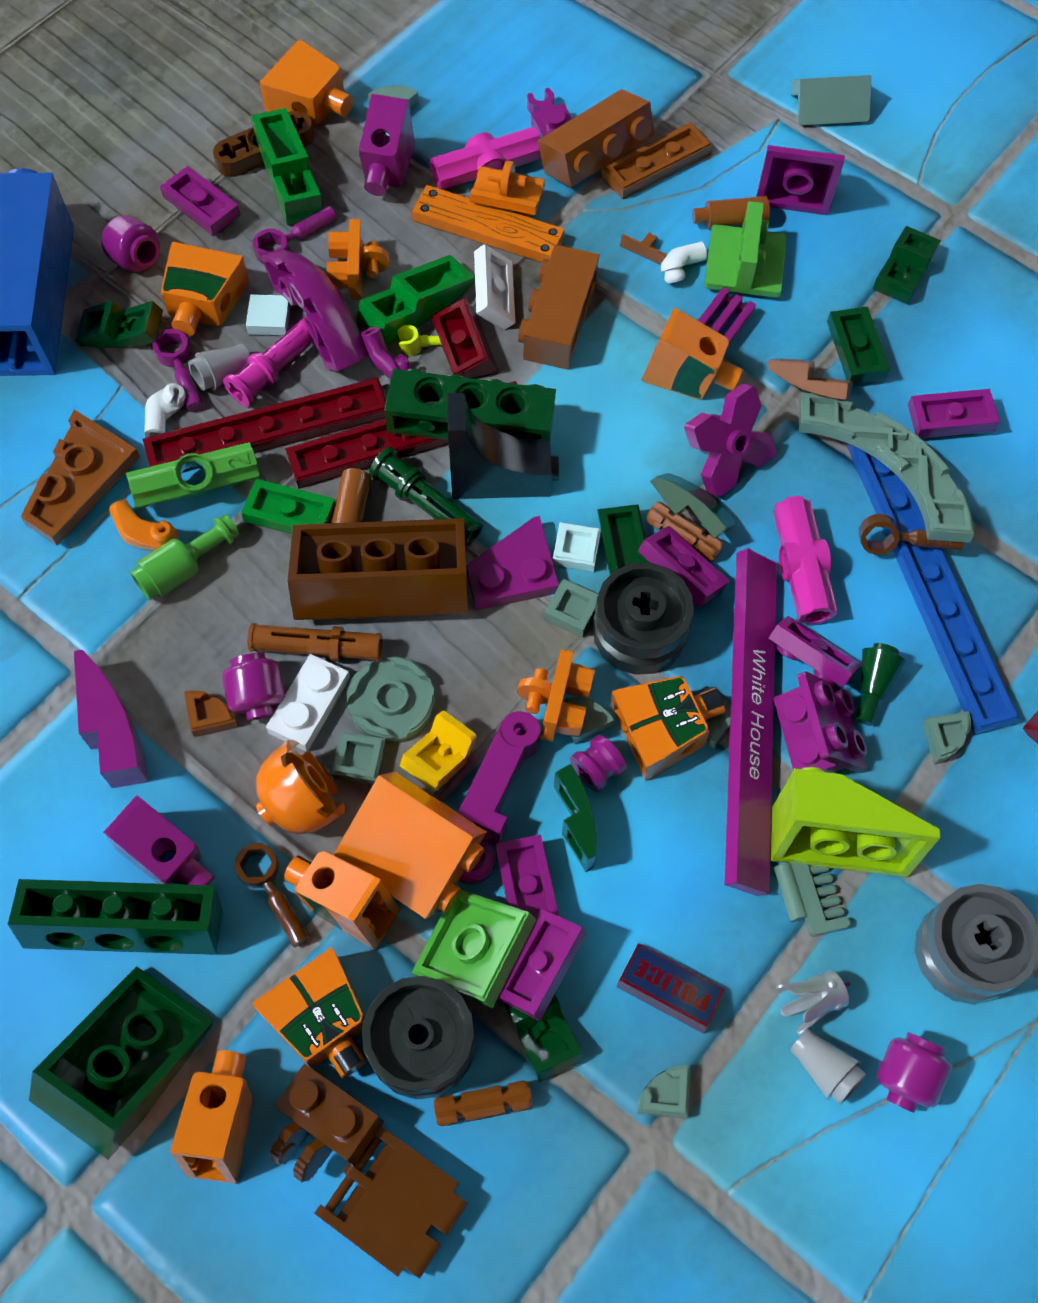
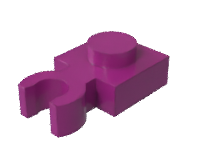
[527,88,572,138]

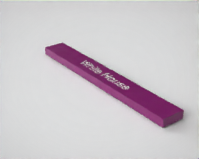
[724,548,777,896]

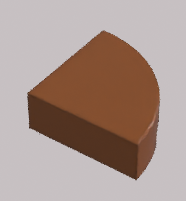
[184,690,238,737]

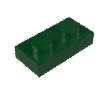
[827,306,890,384]

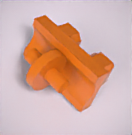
[470,160,545,218]
[326,219,390,300]
[517,649,595,742]

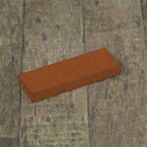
[602,122,713,200]

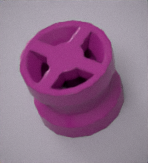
[570,735,627,793]

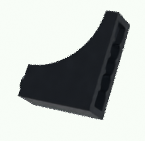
[447,393,559,499]

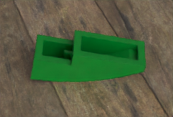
[251,108,322,226]
[356,255,475,345]

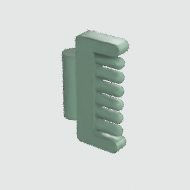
[774,862,850,937]

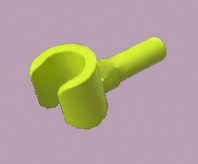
[397,325,442,356]

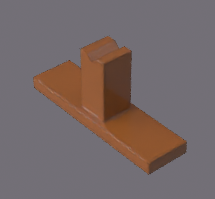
[620,232,666,265]

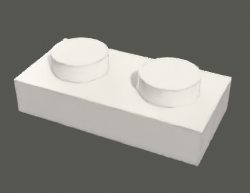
[474,244,515,330]
[266,654,350,751]

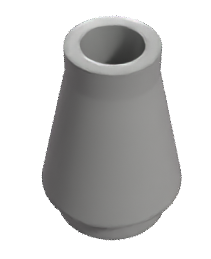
[188,343,250,390]
[790,1029,867,1105]

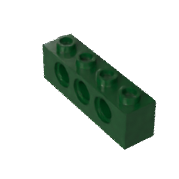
[384,369,556,440]
[7,879,223,955]

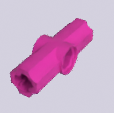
[429,127,541,190]
[773,496,837,626]

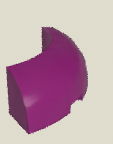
[260,250,368,371]

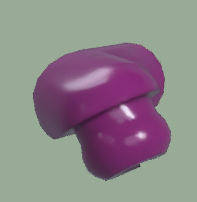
[361,327,411,380]

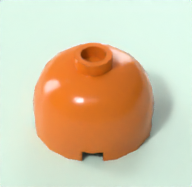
[256,740,345,834]

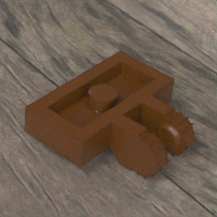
[270,1063,385,1183]

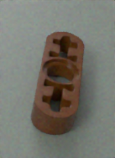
[213,111,314,177]

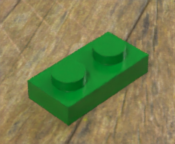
[241,479,336,534]

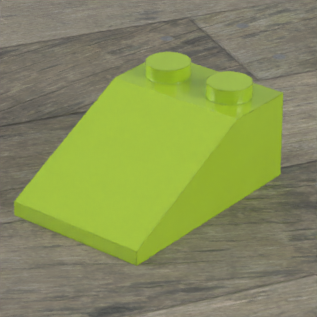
[770,767,940,877]

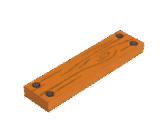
[412,185,565,262]

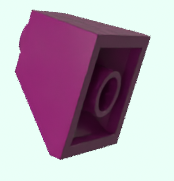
[756,145,845,215]

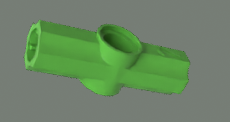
[126,442,260,510]

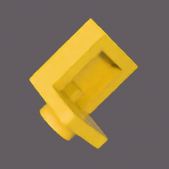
[399,711,477,793]

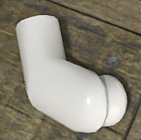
[661,242,707,284]
[144,383,186,438]

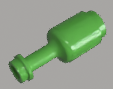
[129,514,240,600]

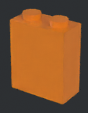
[333,772,487,919]

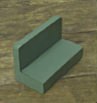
[791,75,871,125]

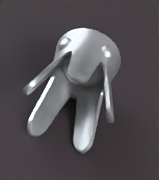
[776,970,851,1035]

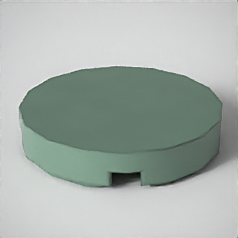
[347,657,435,743]

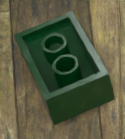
[29,966,214,1160]

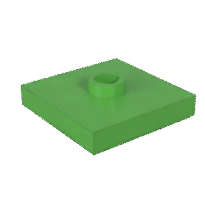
[411,890,536,1008]

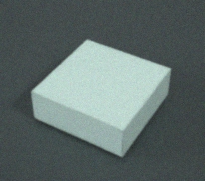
[246,295,291,336]
[553,522,601,572]

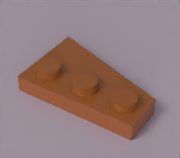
[20,409,140,546]

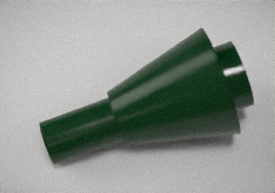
[855,643,906,726]

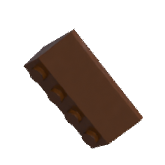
[287,518,468,620]

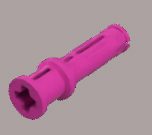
[223,318,313,407]

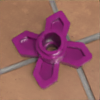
[684,384,776,497]

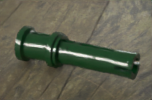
[369,447,483,546]

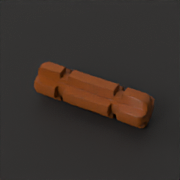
[646,501,724,562]
[433,1080,532,1127]

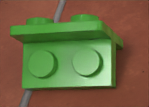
[704,201,787,298]

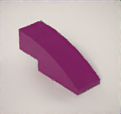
[74,650,148,788]

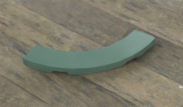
[799,392,974,543]

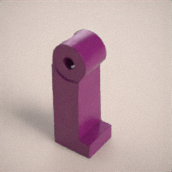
[458,711,540,845]

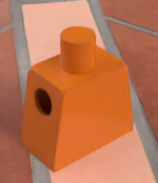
[259,39,353,126]
[170,1050,253,1184]

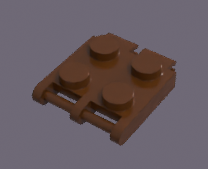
[314,1127,468,1279]

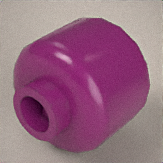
[101,215,160,272]
[222,652,285,721]
[877,1032,952,1113]

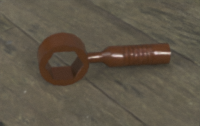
[859,514,964,555]
[234,843,310,948]

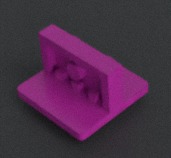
[773,671,867,773]

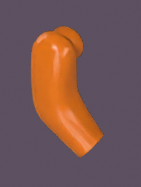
[109,500,178,551]

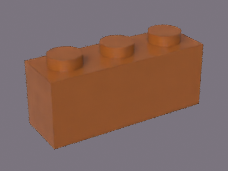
[538,89,655,188]
[518,244,600,370]

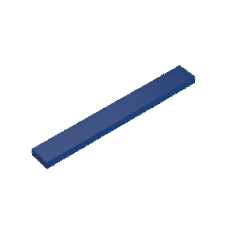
[846,443,1020,735]

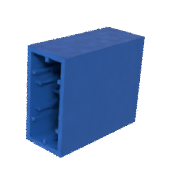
[0,168,74,376]

